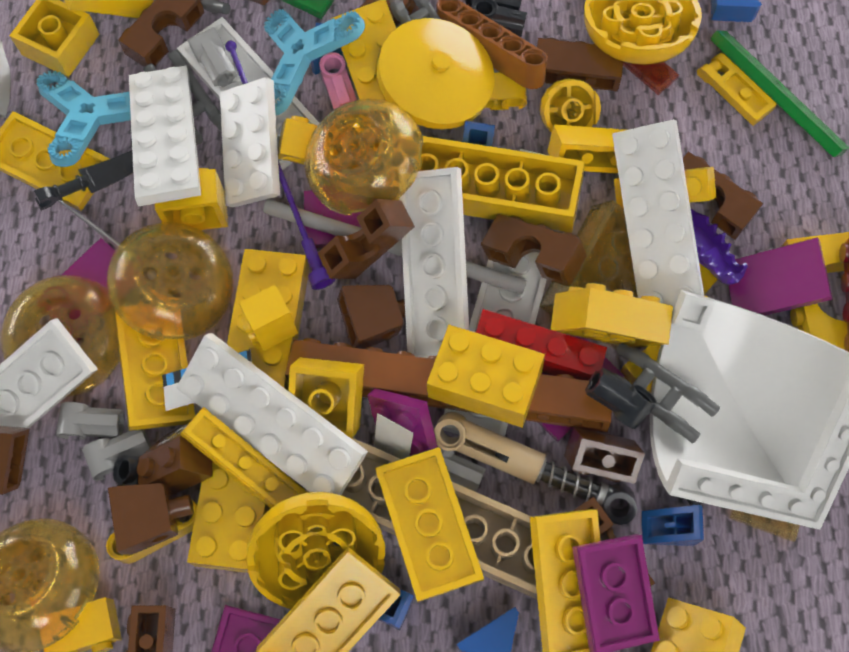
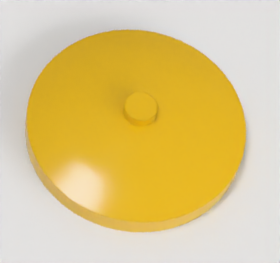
[377,18,495,129]

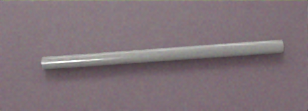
[263,199,527,294]

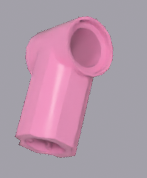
[320,52,358,114]

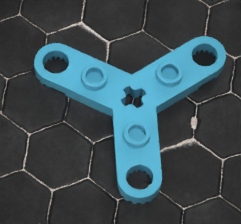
[264,9,365,115]
[37,71,131,167]

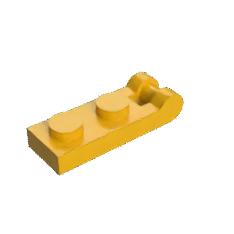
[697,53,777,126]

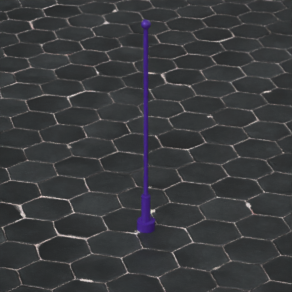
[225,40,335,290]

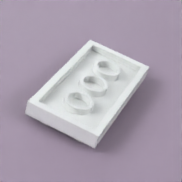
[220,77,280,207]
[0,318,98,428]

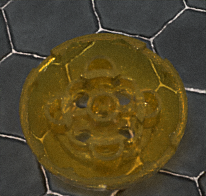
[304,98,424,215]
[107,222,234,340]
[1,275,122,397]
[0,518,99,652]

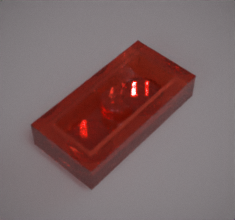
[623,62,679,96]

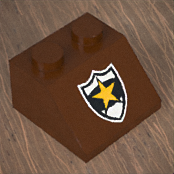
[137,422,213,495]

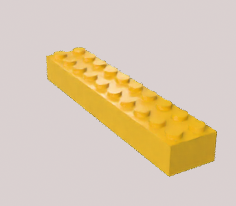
[187,249,310,573]

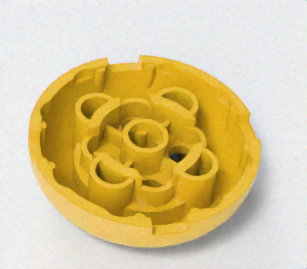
[584,0,702,64]
[247,492,386,609]

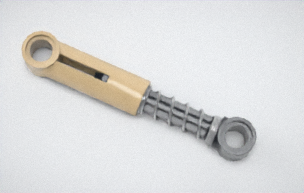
[434,412,637,525]

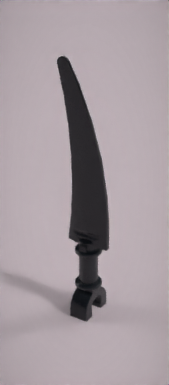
[34,150,133,211]

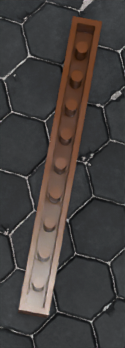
[285,338,612,432]

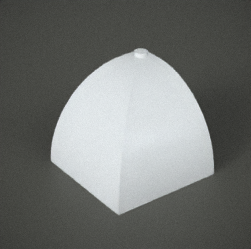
[650,290,849,530]

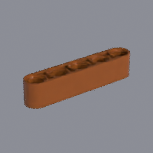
[436,0,548,89]

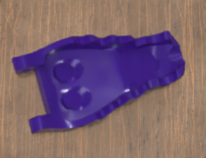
[690,208,748,285]

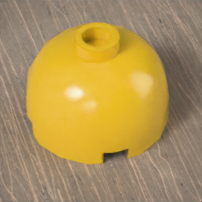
[539,79,601,133]

